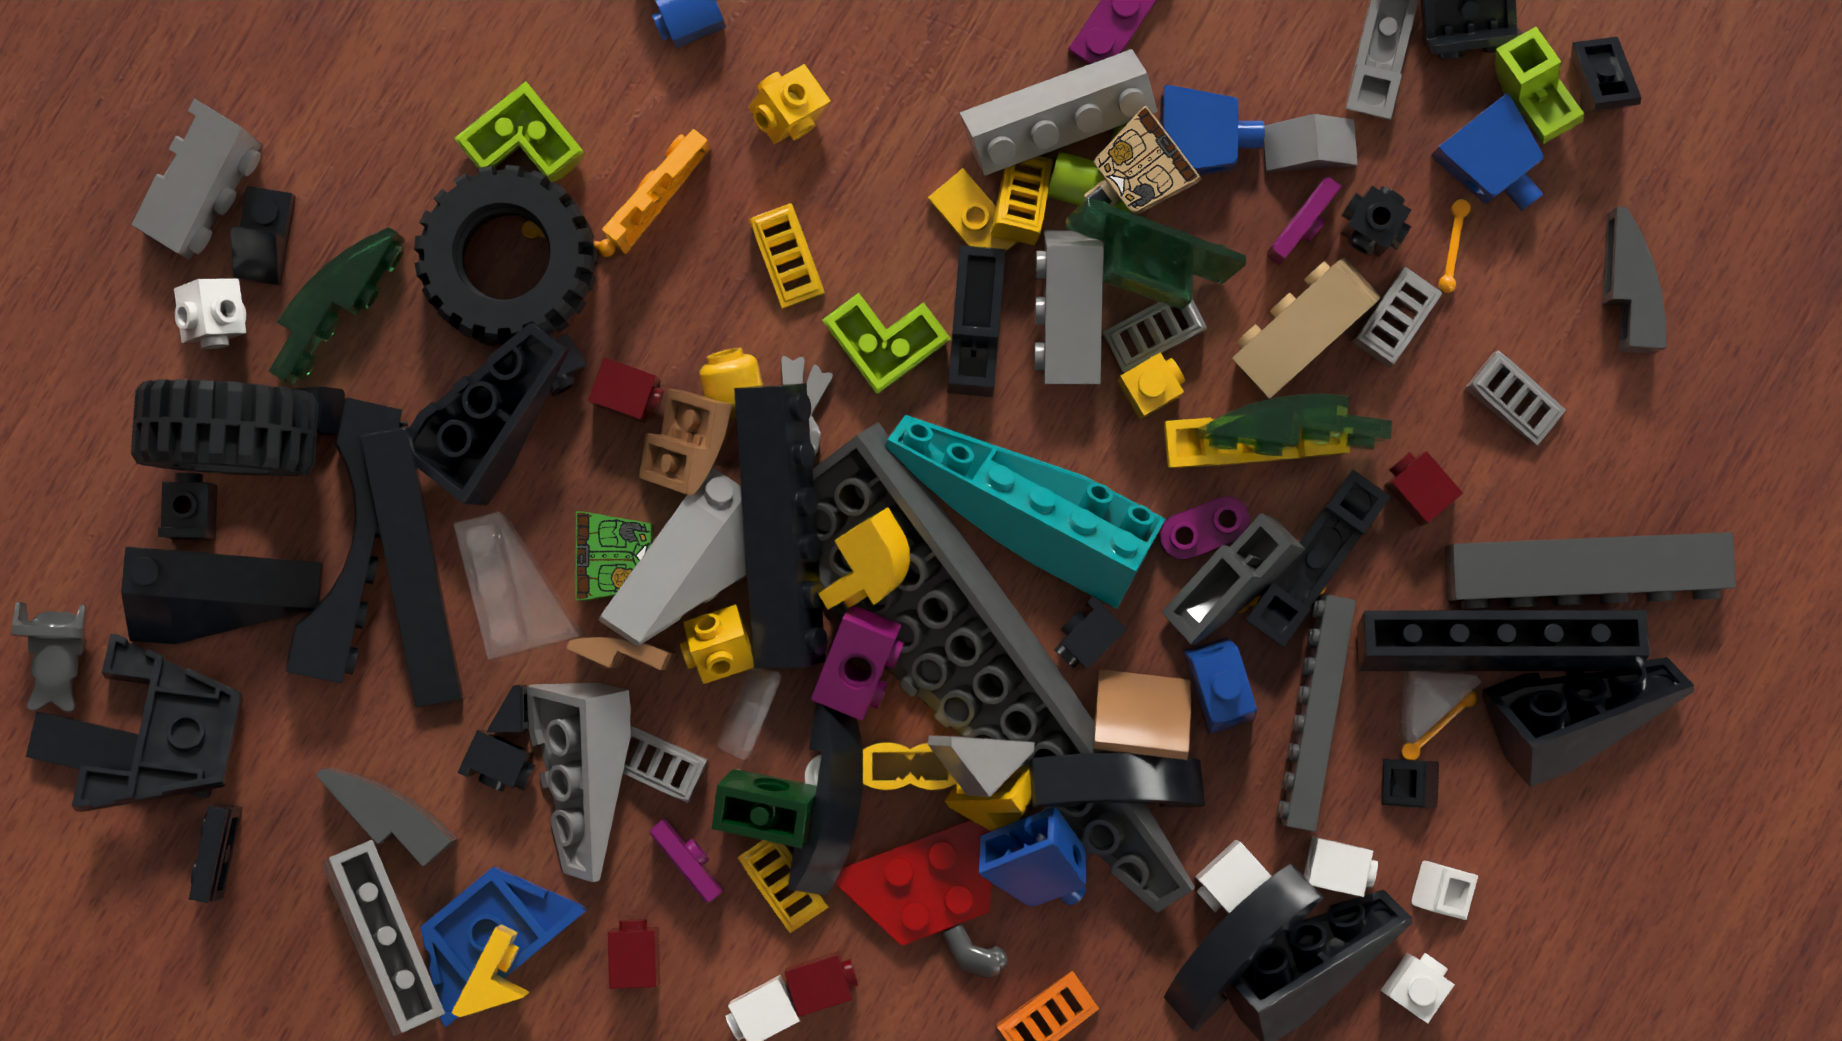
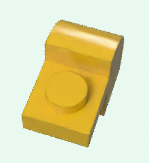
[818,507,910,609]

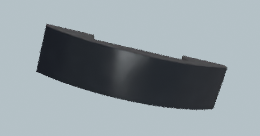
[1245,470,1391,647]
[788,703,863,895]
[1029,753,1205,807]
[1164,864,1324,1032]

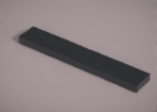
[361,426,463,707]

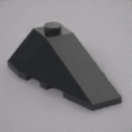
[409,323,569,506]
[121,547,323,644]
[1482,657,1694,787]
[1225,890,1413,1041]

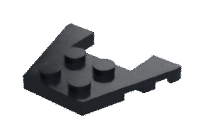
[72,634,243,812]

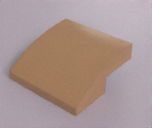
[639,389,732,495]
[566,637,676,671]
[1093,669,1191,760]

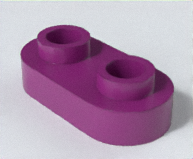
[1159,496,1250,560]

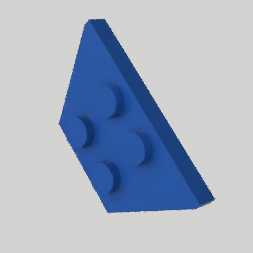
[420,866,587,1027]

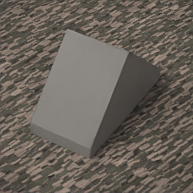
[1263,114,1358,173]
[928,736,1034,797]

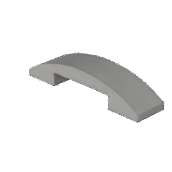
[1345,0,1419,120]

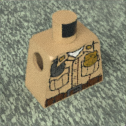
[1084,106,1202,217]

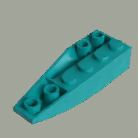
[885,415,1166,609]

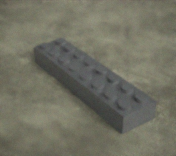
[1276,595,1356,832]

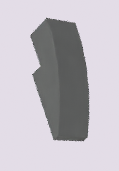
[1602,207,1666,353]
[1162,513,1305,645]
[316,767,458,867]

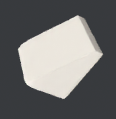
[1412,860,1478,920]

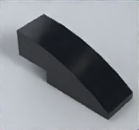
[947,245,1006,397]

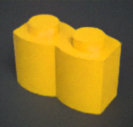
[863,742,957,790]

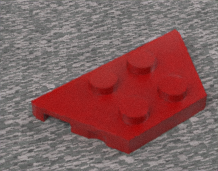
[835,819,992,946]

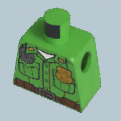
[575,512,655,602]

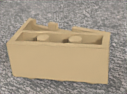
[1232,256,1381,399]

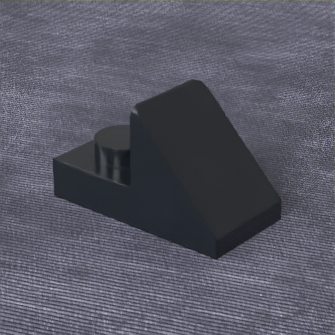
[1571,36,1642,114]
[230,186,296,286]

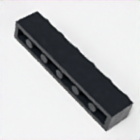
[734,383,828,668]
[1357,610,1650,671]

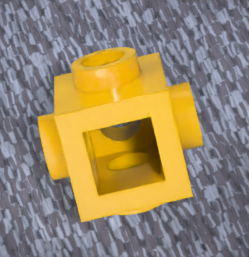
[748,64,831,144]
[680,604,754,684]

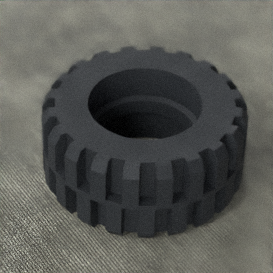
[414,165,598,347]
[131,379,319,476]

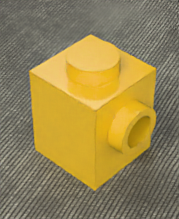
[1117,352,1185,421]

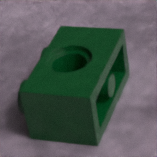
[712,768,817,848]

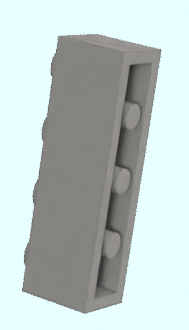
[960,49,1158,176]
[321,840,445,1037]

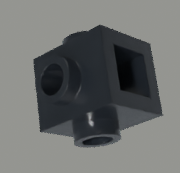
[1340,186,1411,257]

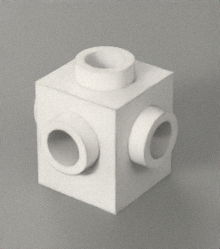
[174,279,246,350]

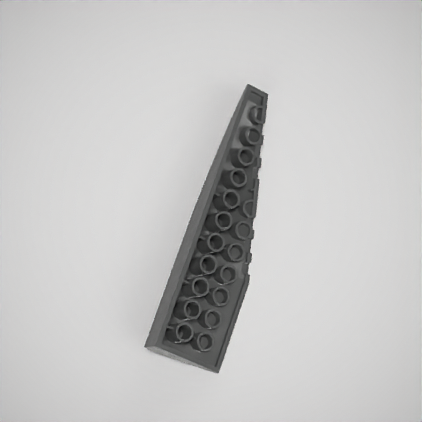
[813,422,1195,913]

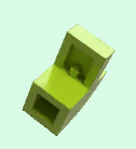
[1495,27,1584,144]

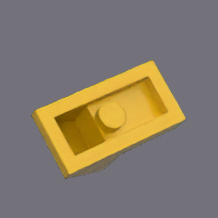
[945,765,1032,831]
[451,924,529,1017]

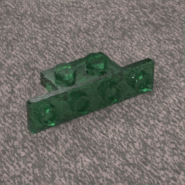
[1066,199,1246,310]

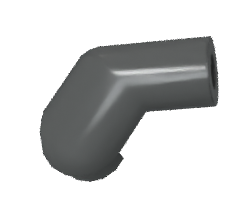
[942,923,1008,978]

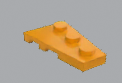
[602,129,711,255]

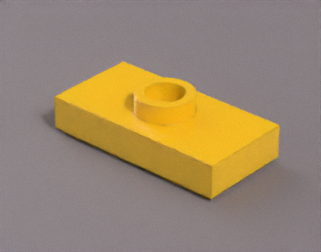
[928,168,1019,254]

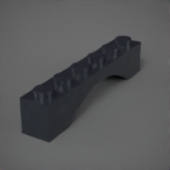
[285,398,408,683]

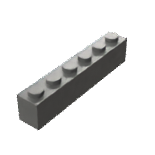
[1445,532,1736,609]

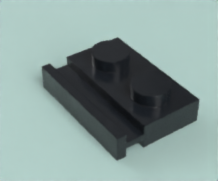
[189,804,243,903]

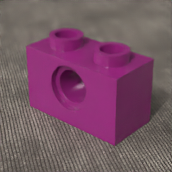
[811,605,904,721]

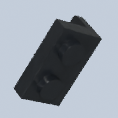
[1421,0,1523,59]

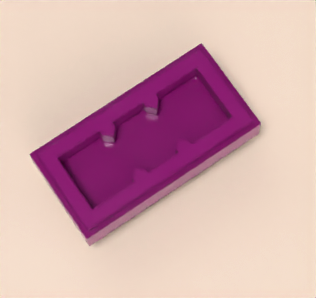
[1267,177,1342,266]
[649,818,725,903]

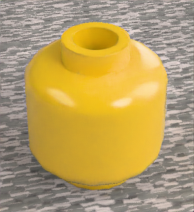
[699,348,763,419]

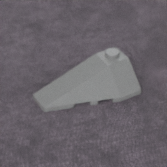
[599,467,748,647]
[527,683,631,882]

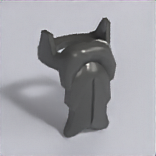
[11,602,86,711]

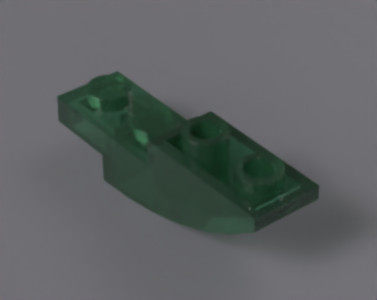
[268,227,405,386]
[1195,394,1392,456]

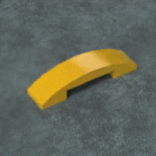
[1164,407,1350,468]

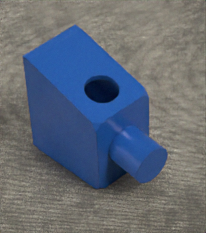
[1160,85,1265,175]
[1431,93,1544,211]
[1183,637,1257,735]
[979,806,1086,907]

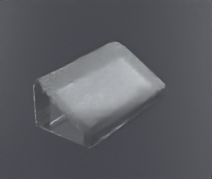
[717,668,783,760]

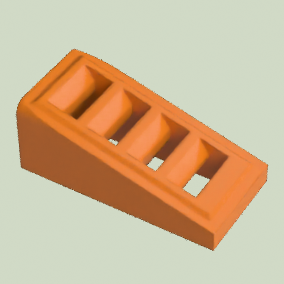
[997,970,1099,1041]

